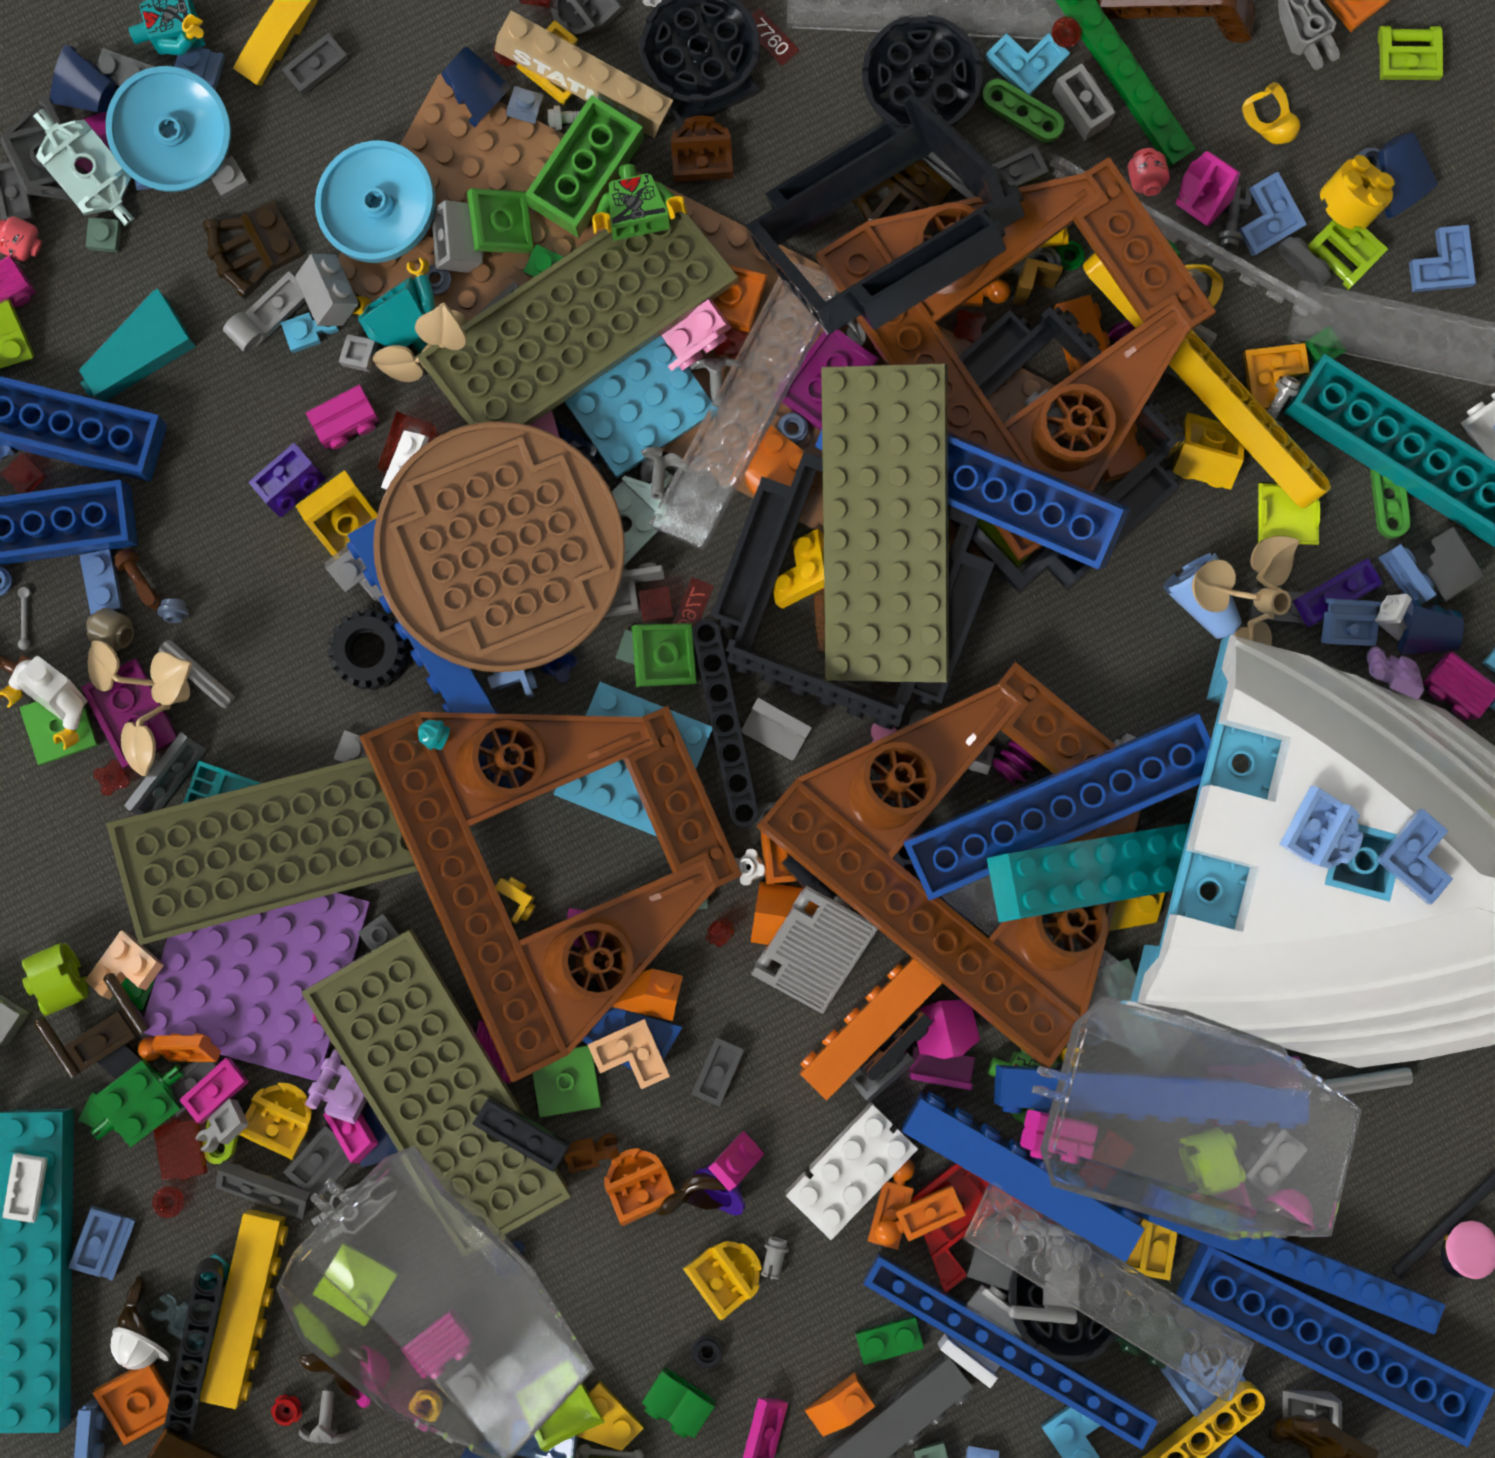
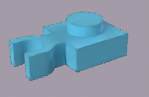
[281,312,339,353]

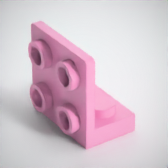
[661,298,732,371]

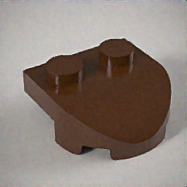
[671,115,733,182]

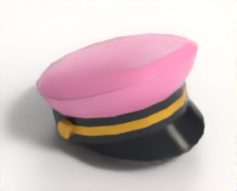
[1441,1221,1495,1279]

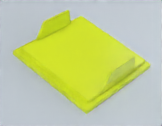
[1258,483,1320,545]

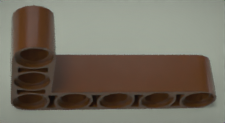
[1096,0,1256,43]

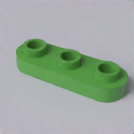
[982,79,1064,143]
[1370,469,1410,539]

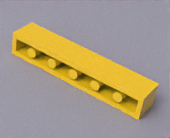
[199,1209,288,1409]

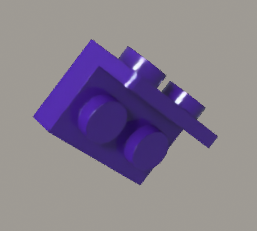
[248,443,325,517]

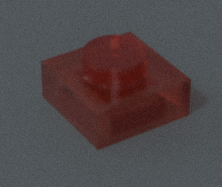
[0,453,47,494]
[638,586,673,622]

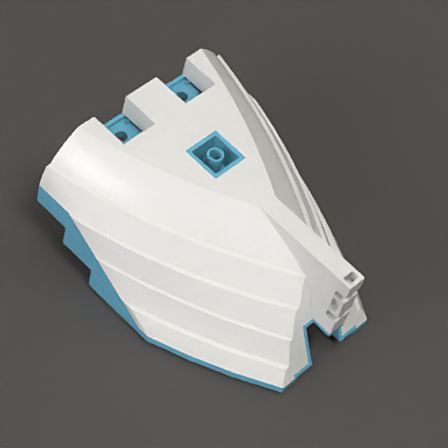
[1129,635,1495,1068]

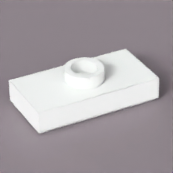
[2,1153,48,1223]

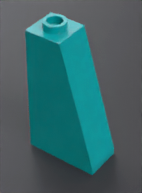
[79,288,196,402]

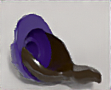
[656,1165,745,1216]

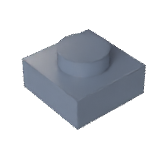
[506,86,544,124]

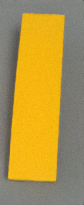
[233,0,318,86]

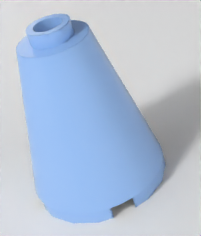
[1163,553,1242,639]

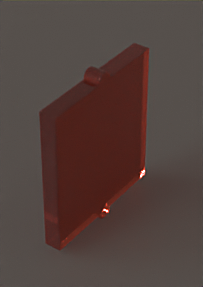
[153,1119,208,1181]

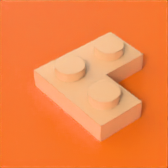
[85,930,164,1000]
[588,1019,670,1089]

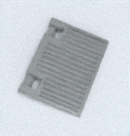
[751,886,878,1014]

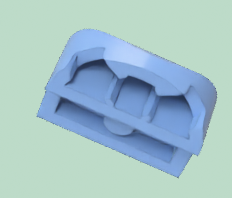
[1279,786,1363,869]

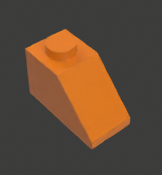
[612,969,683,1021]
[805,1373,875,1437]

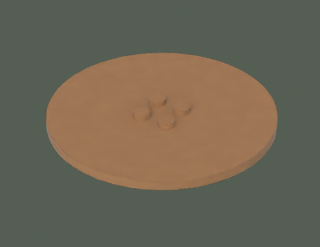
[373,421,625,672]

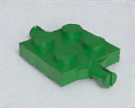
[91,1058,185,1148]

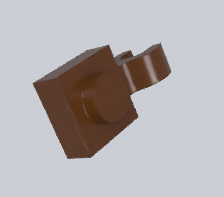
[564,1133,620,1174]

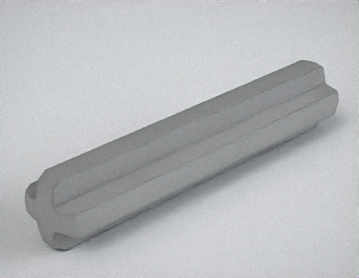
[159,640,235,709]
[1320,1067,1413,1097]

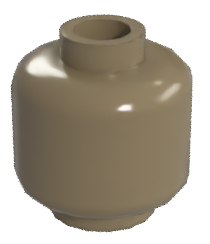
[86,608,134,652]

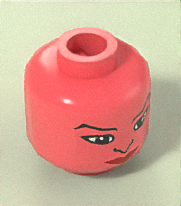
[1127,148,1170,196]
[0,216,43,262]

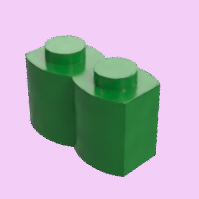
[642,1366,716,1438]

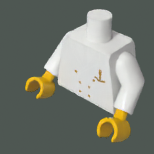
[0,656,88,750]

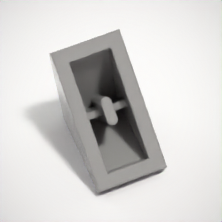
[1282,1390,1342,1430]

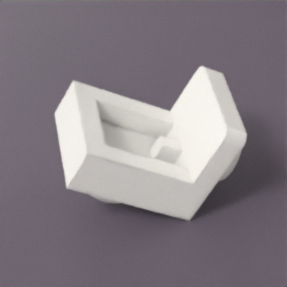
[1375,594,1412,641]

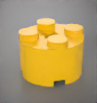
[1320,155,1395,230]

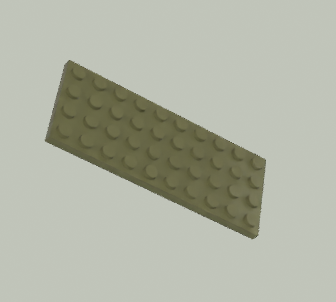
[417,210,738,425]
[821,364,949,683]
[106,756,418,945]
[301,928,572,1257]

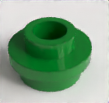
[1056,240,1085,271]

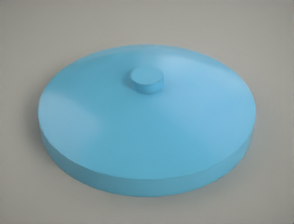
[106,66,231,192]
[315,140,436,263]

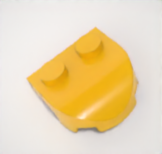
[239,1083,311,1160]
[683,1241,761,1320]

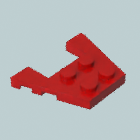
[911,1163,1041,1293]

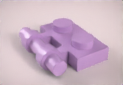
[1367,646,1424,700]
[305,1049,367,1124]

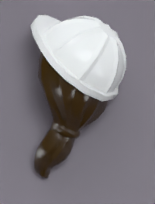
[110,1276,170,1369]

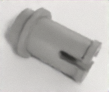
[761,1237,789,1280]

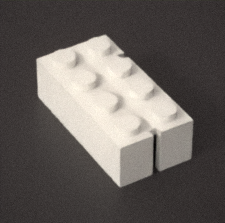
[785,1102,918,1240]

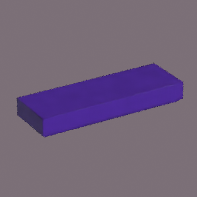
[1293,558,1383,627]

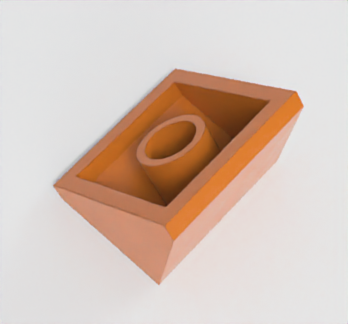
[750,882,819,945]

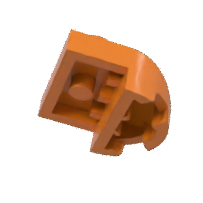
[743,425,805,496]
[604,1148,675,1226]

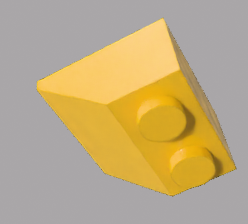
[1173,412,1244,490]
[295,470,377,556]

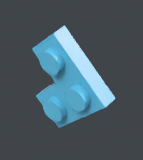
[984,33,1070,96]
[1041,1406,1101,1458]

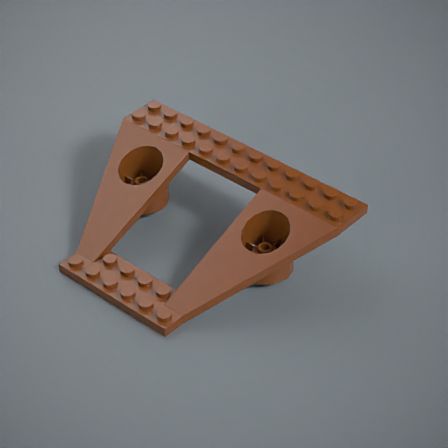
[815,157,1216,561]
[756,662,1141,1069]
[359,706,742,1082]

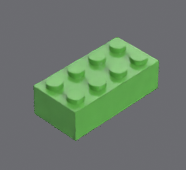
[525,95,644,238]

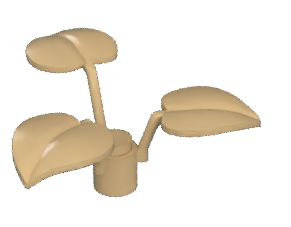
[372,302,467,382]
[1192,536,1299,646]
[88,640,192,777]

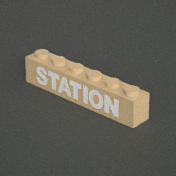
[494,10,673,139]

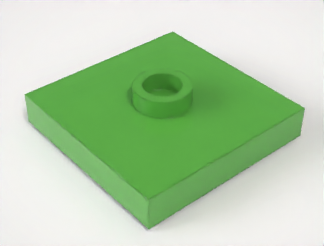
[467,188,534,254]
[632,623,697,687]
[19,687,99,766]
[533,1046,602,1118]

